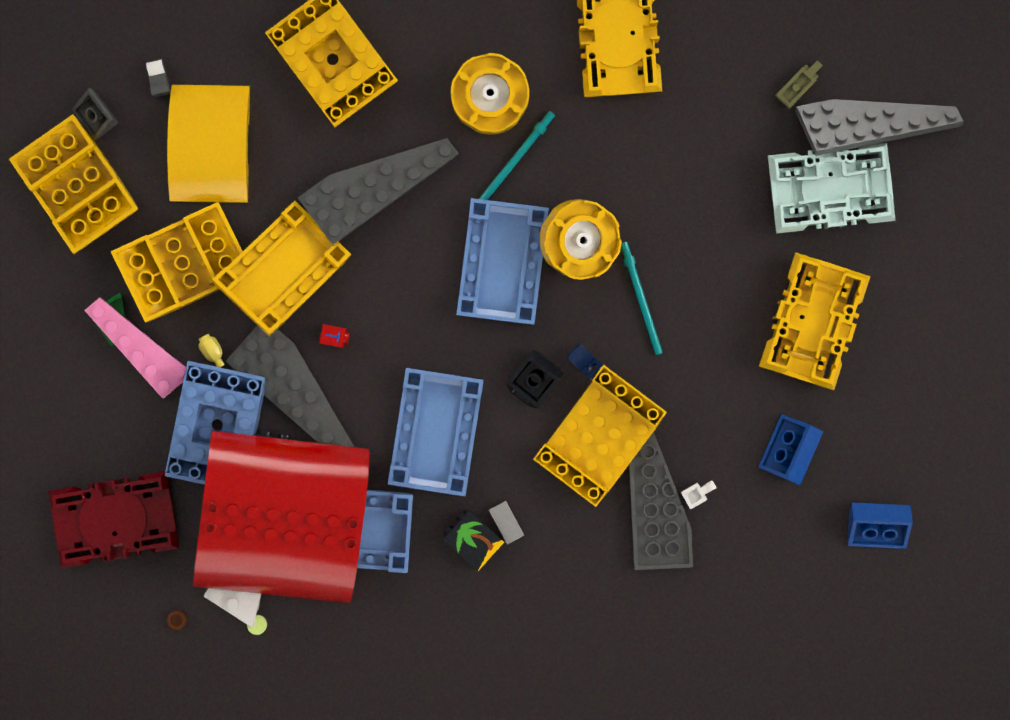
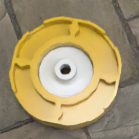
[451,53,529,135]
[539,199,622,280]

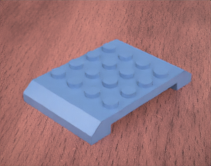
[456,198,549,325]
[388,368,484,496]
[357,490,413,573]

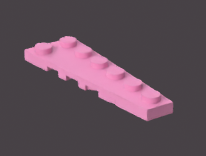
[84,297,186,399]

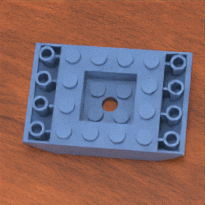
[165,361,265,485]

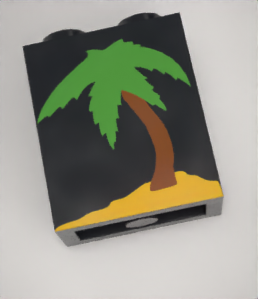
[443,510,504,571]

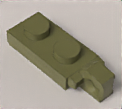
[775,60,823,109]

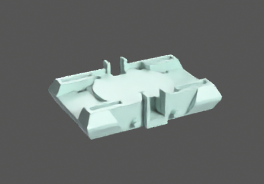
[768,143,895,234]

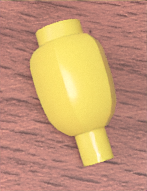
[198,334,225,367]

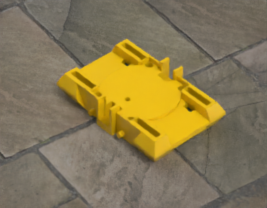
[577,0,662,97]
[759,252,870,390]

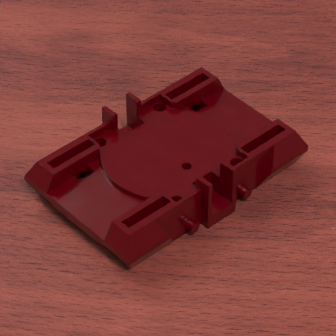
[48,471,179,568]

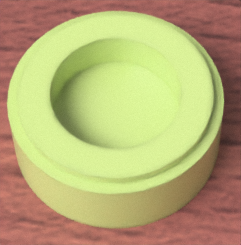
[247,615,267,635]

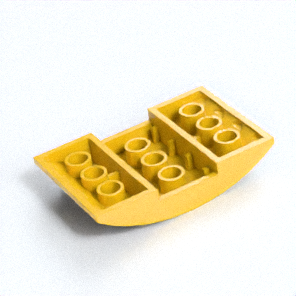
[167,85,250,203]
[9,114,138,254]
[111,202,243,323]

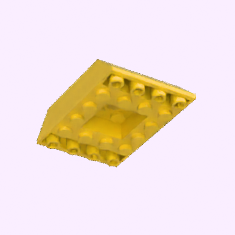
[265,0,398,127]

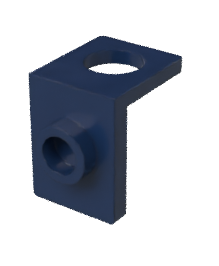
[566,343,603,380]

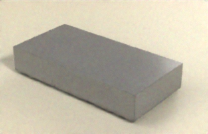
[489,501,524,545]

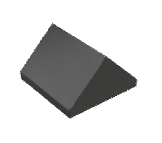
[71,88,119,141]

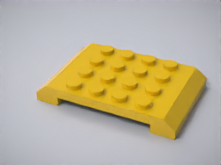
[212,201,351,336]

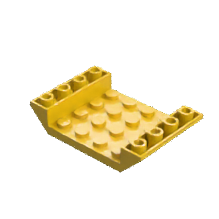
[533,365,667,507]

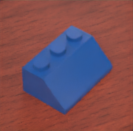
[758,414,823,485]
[847,503,913,549]

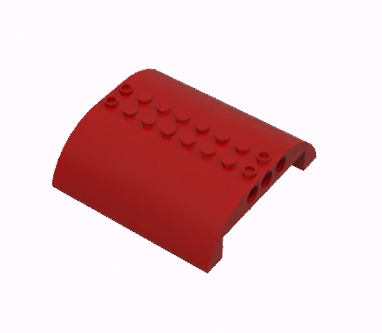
[193,430,369,603]

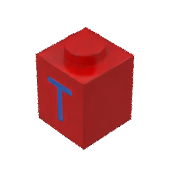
[319,324,350,348]

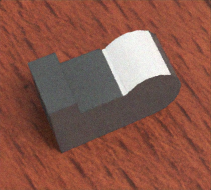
[146,58,171,98]

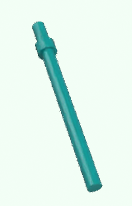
[479,111,555,200]
[621,242,663,355]

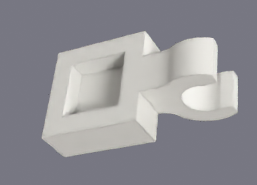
[681,481,716,509]

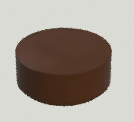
[167,610,187,630]

